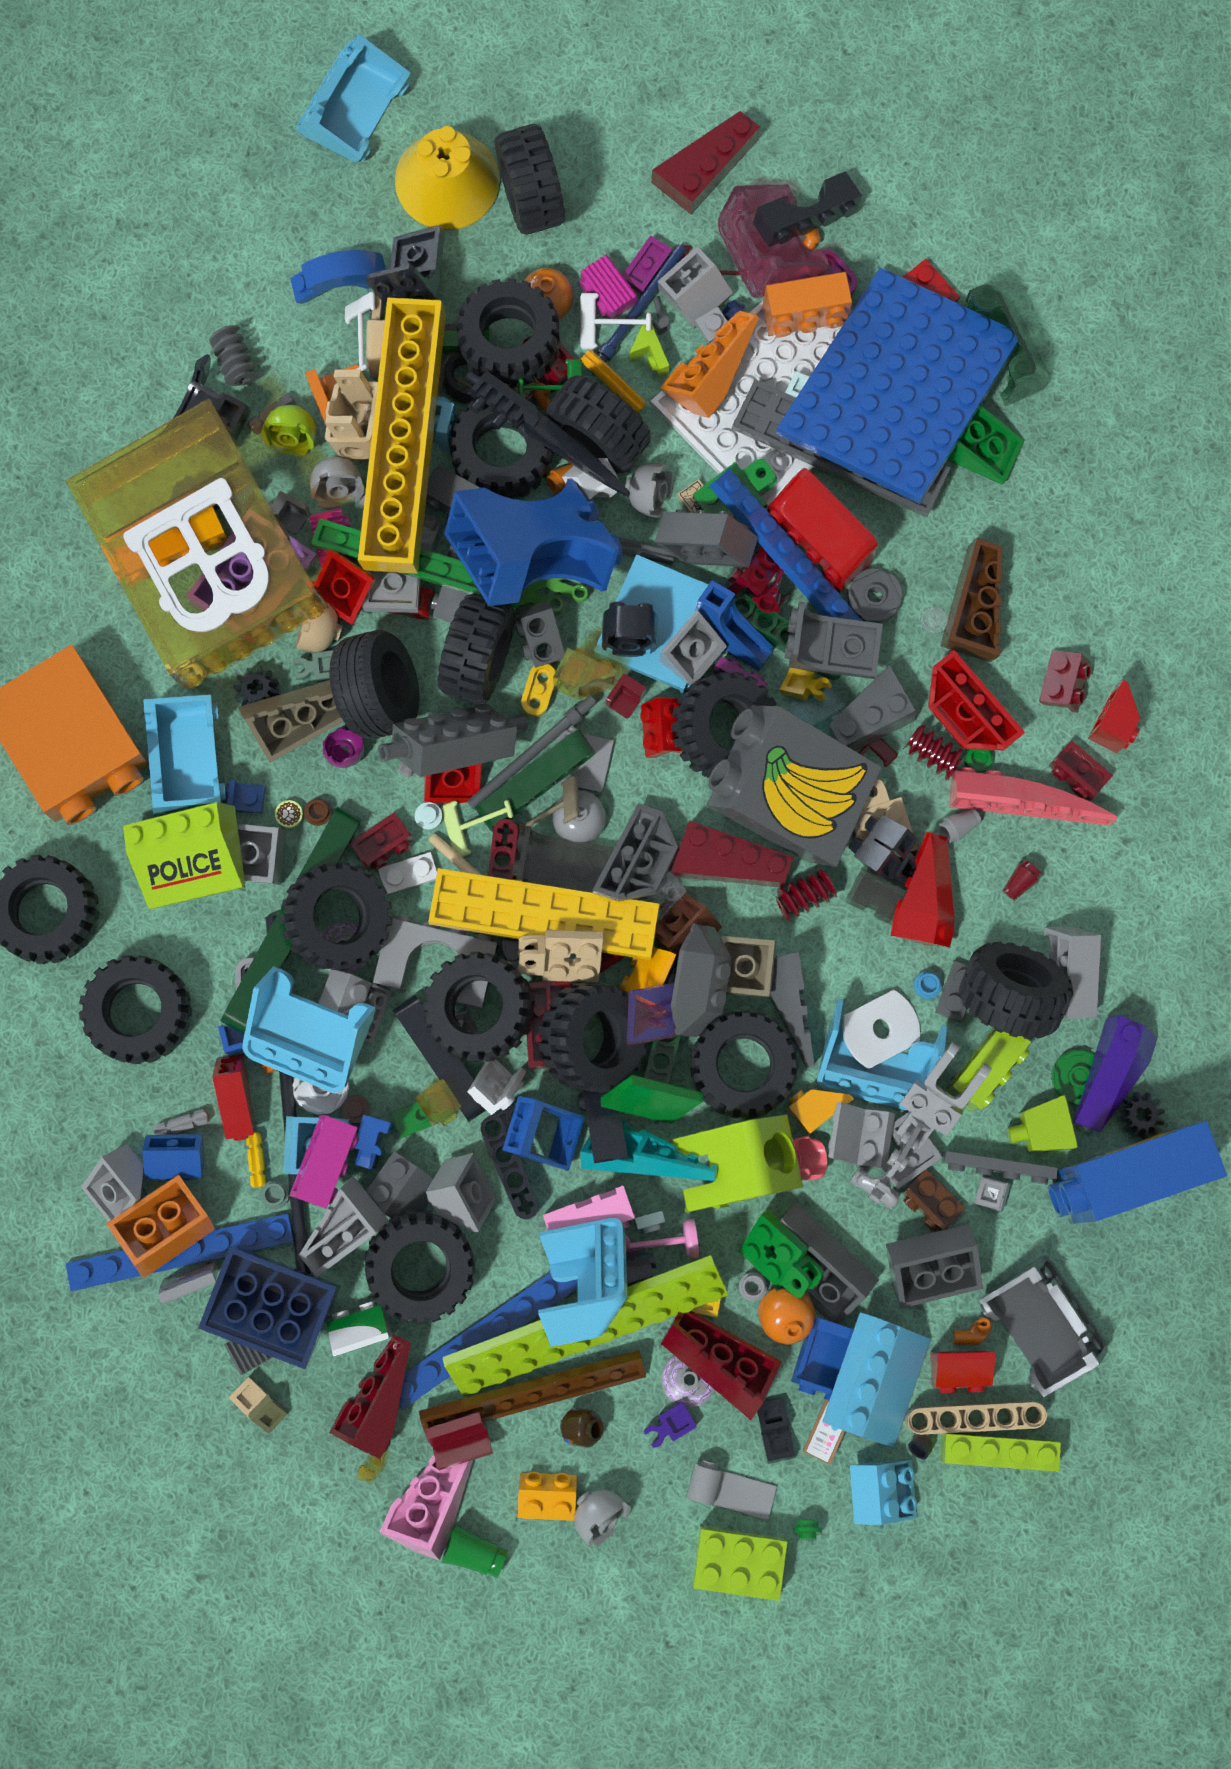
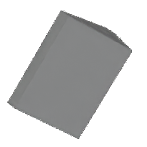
[659,611,727,686]

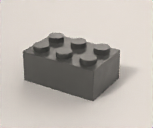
[655,509,758,567]
[886,1224,983,1308]

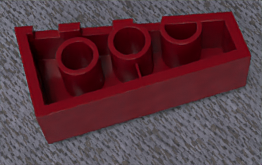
[670,821,794,887]
[661,1310,782,1420]

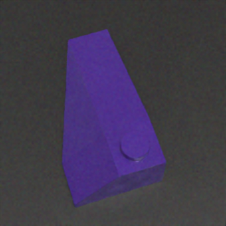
[1074,1016,1157,1132]

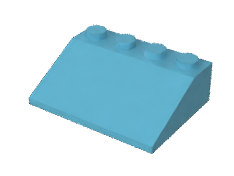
[822,1312,931,1448]

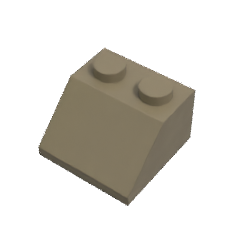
[721,936,776,997]

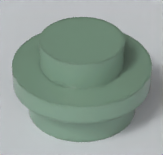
[260,1181,289,1209]

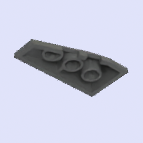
[769,952,814,1068]

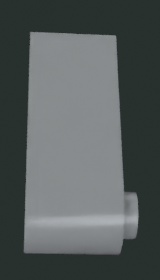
[686,1459,777,1520]

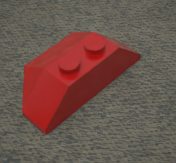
[928,650,1025,751]

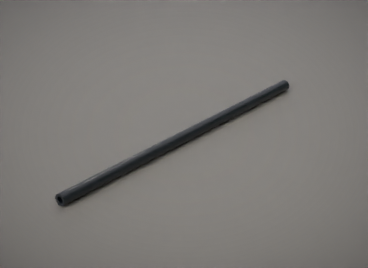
[265,916,311,1274]

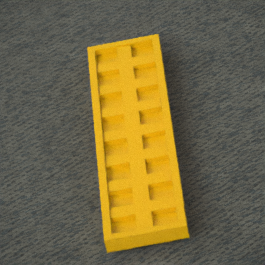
[428,868,659,960]

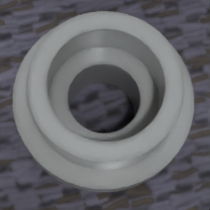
[739,1273,767,1301]

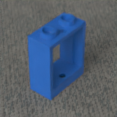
[502,1096,585,1171]

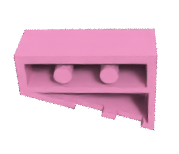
[543,1186,635,1230]

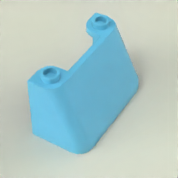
[295,34,411,162]
[143,695,226,816]

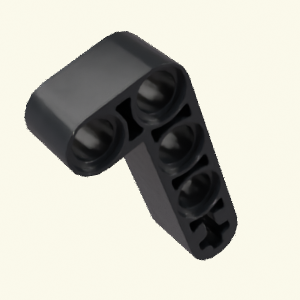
[480,1105,539,1220]

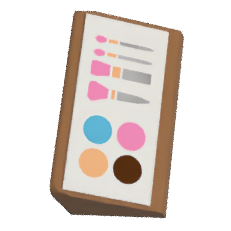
[803,1399,845,1465]

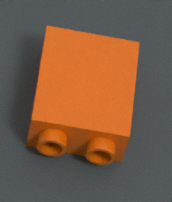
[0,644,149,825]

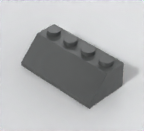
[770,1202,879,1324]

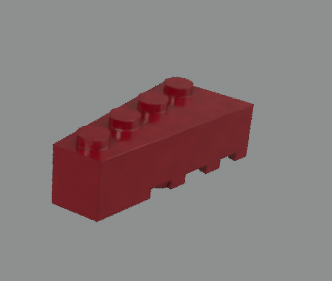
[651,111,760,215]

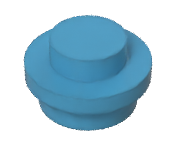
[914,971,942,999]

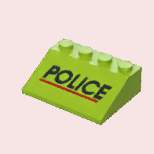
[123,802,246,909]

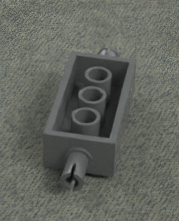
[378,704,528,777]

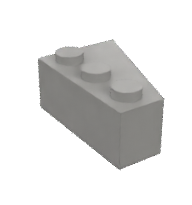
[1043,926,1102,1019]
[299,1176,388,1277]

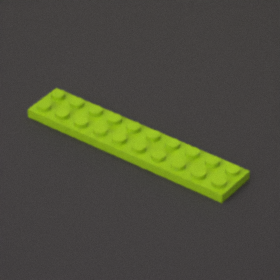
[442,1255,728,1396]

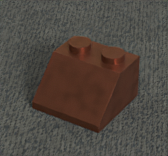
[654,887,722,962]

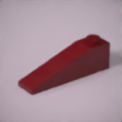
[329,1335,411,1459]

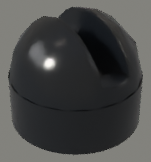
[908,1434,934,1460]

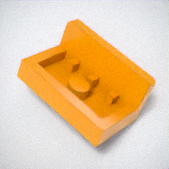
[518,1472,577,1521]

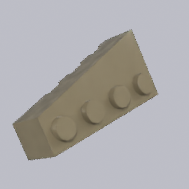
[237,680,343,763]

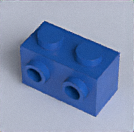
[142,1134,204,1180]

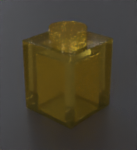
[415,1079,461,1127]

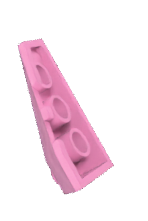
[380,1455,473,1561]

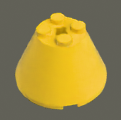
[395,126,500,230]

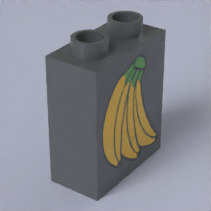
[706,705,881,867]

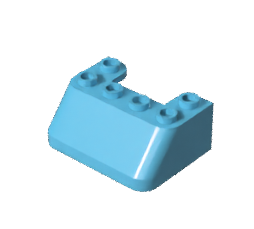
[538,1218,627,1347]

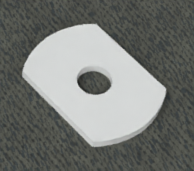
[842,990,920,1069]

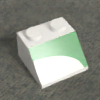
[326,1301,393,1356]

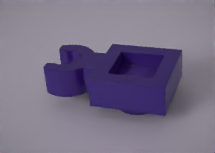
[643,1402,697,1448]

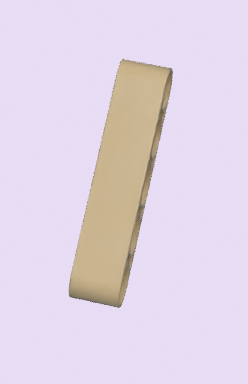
[904,1401,1047,1435]

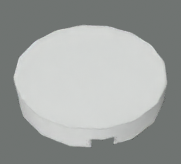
[292,1078,349,1115]

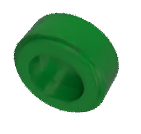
[965,749,993,773]

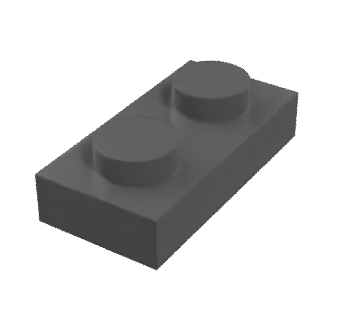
[935,961,967,1023]

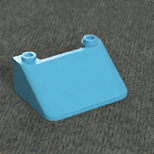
[243,966,376,1093]

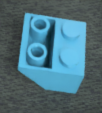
[850,1459,917,1525]

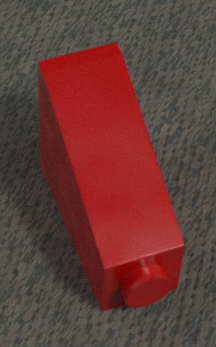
[212,1053,255,1141]

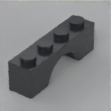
[753,171,862,247]

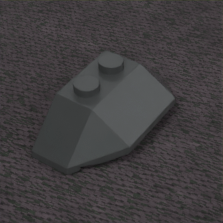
[593,803,678,902]
[671,924,732,1037]

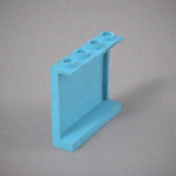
[593,554,717,694]

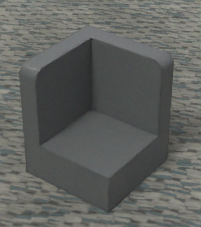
[266,491,311,535]

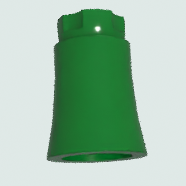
[441,1524,508,1578]

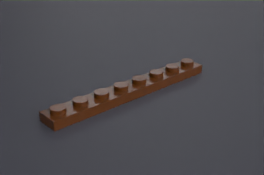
[419,1350,646,1436]

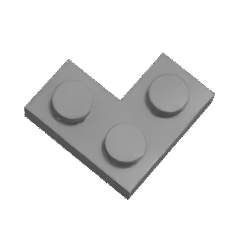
[881,1111,942,1190]

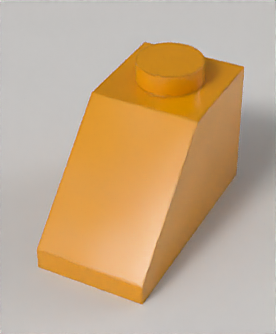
[787,1090,853,1135]

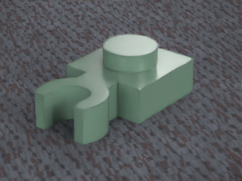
[293,650,334,682]

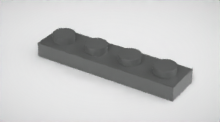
[941,1151,1058,1184]

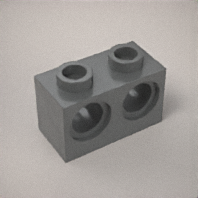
[514,600,566,668]

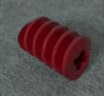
[903,723,964,781]
[775,868,837,922]

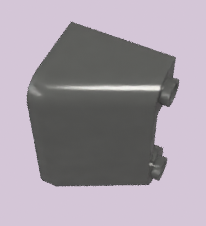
[979,1256,1108,1397]

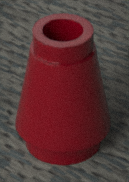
[1002,860,1042,901]

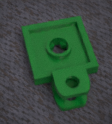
[692,459,778,523]
[738,1210,824,1298]

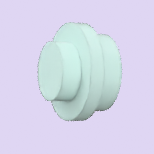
[415,802,442,830]

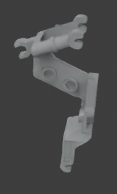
[849,1042,992,1210]

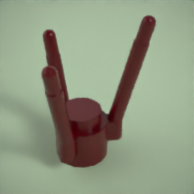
[752,568,791,613]

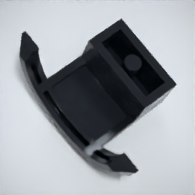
[156,354,251,459]

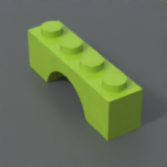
[940,1433,1061,1472]

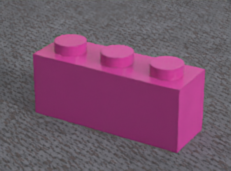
[289,1115,358,1209]

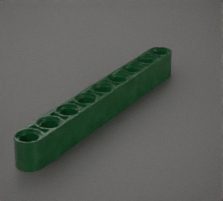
[220,806,362,1034]

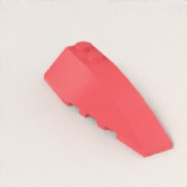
[949,768,1117,826]

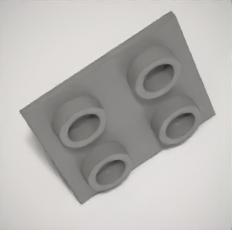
[557,727,614,793]

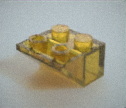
[553,648,617,700]

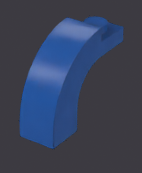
[290,250,386,304]

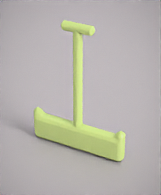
[441,800,513,857]

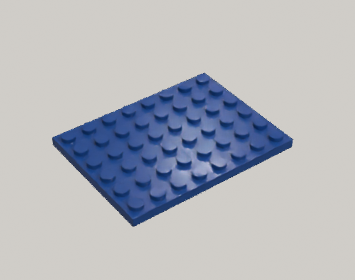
[776,267,1022,504]

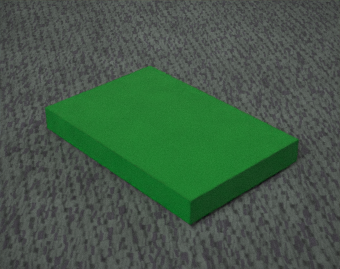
[601,1075,703,1124]

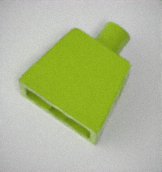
[1007,1095,1078,1152]

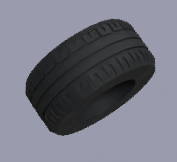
[329,630,420,740]

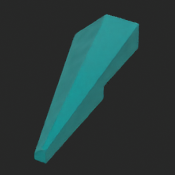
[580,1120,718,1181]

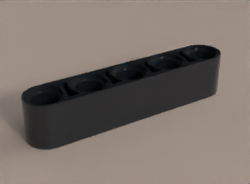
[392,995,486,1122]

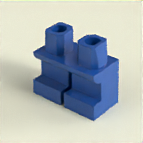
[354,1115,395,1169]

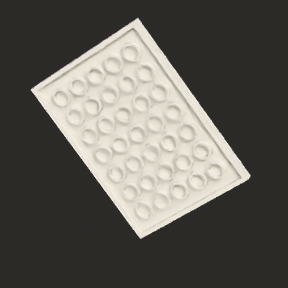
[650,264,852,511]

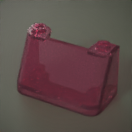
[718,184,830,298]

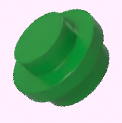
[793,1520,822,1541]

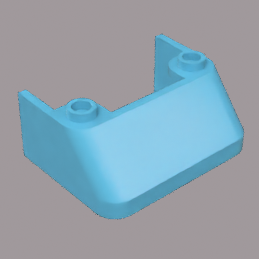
[817,999,947,1111]

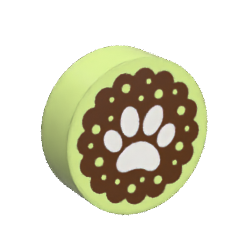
[275,800,303,829]

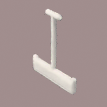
[345,292,375,371]
[580,293,651,350]

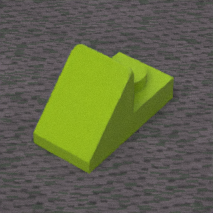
[629,323,670,378]

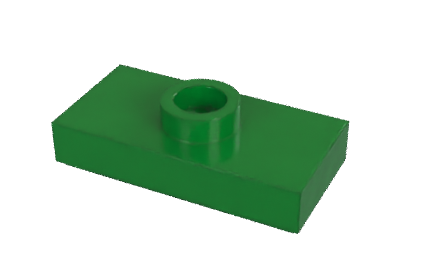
[391,1091,453,1139]

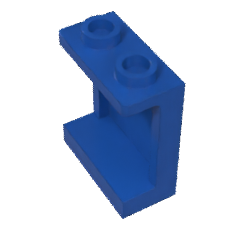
[791,1317,854,1401]

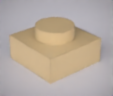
[229,1376,269,1418]

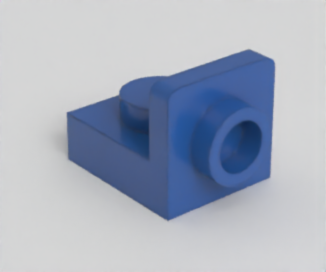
[223,780,265,814]

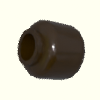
[560,1408,604,1448]

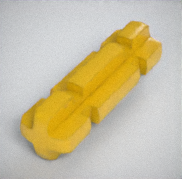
[246,1132,267,1188]

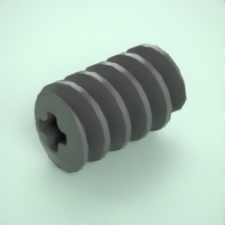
[209,325,259,387]

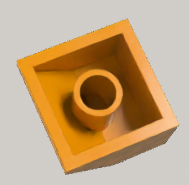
[620,947,676,1010]

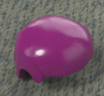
[323,727,364,768]

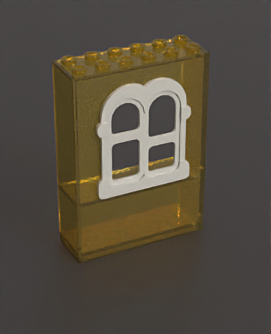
[65,399,328,689]

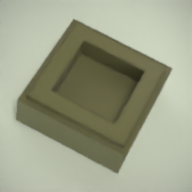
[248,1394,289,1434]

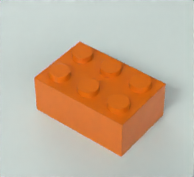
[762,272,852,338]
[106,1175,215,1279]

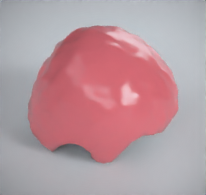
[793,1136,828,1181]

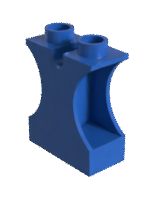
[444,479,622,606]

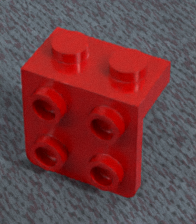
[640,697,682,758]

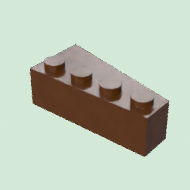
[940,538,1002,662]

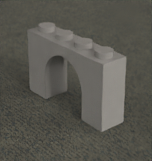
[373,915,498,1010]

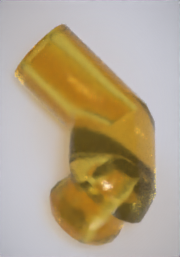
[357,1452,386,1483]

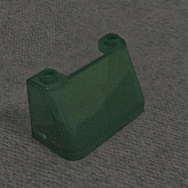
[963,284,1050,407]

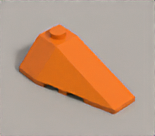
[660,311,759,418]

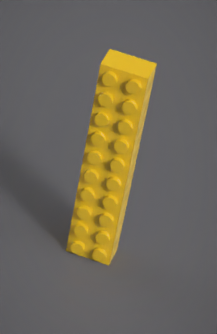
[358,298,446,574]

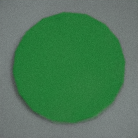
[1051,1049,1095,1105]

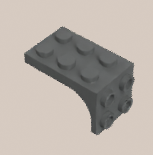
[784,602,883,679]

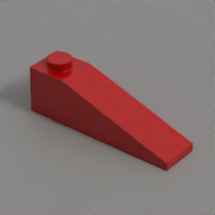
[890,832,955,948]

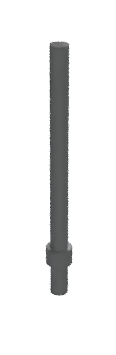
[466,695,597,810]

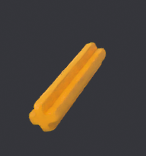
[581,350,646,413]

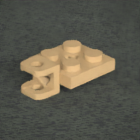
[853,779,918,856]
[518,930,603,982]

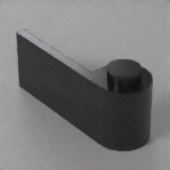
[578,1090,628,1163]

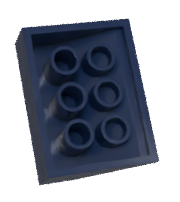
[198,1246,341,1369]

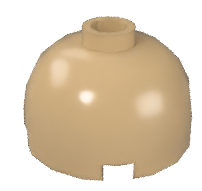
[295,597,342,653]

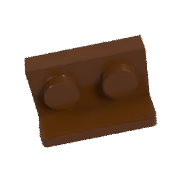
[901,1169,965,1232]

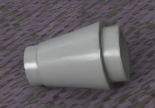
[939,809,981,843]

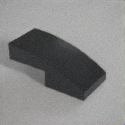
[757,1398,796,1464]

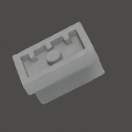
[829,1102,895,1169]

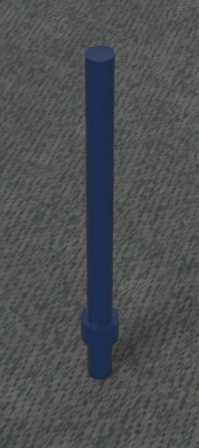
[587,244,686,376]

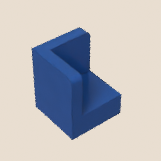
[218,1025,245,1056]

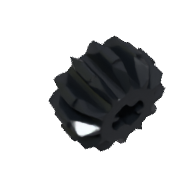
[233,666,281,706]
[1117,1092,1165,1139]

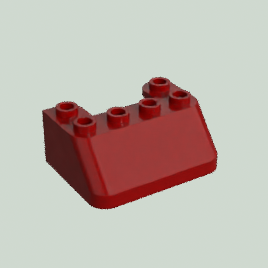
[767,468,878,594]

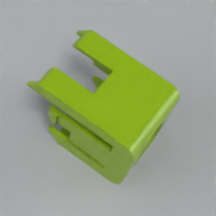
[670,1115,803,1213]

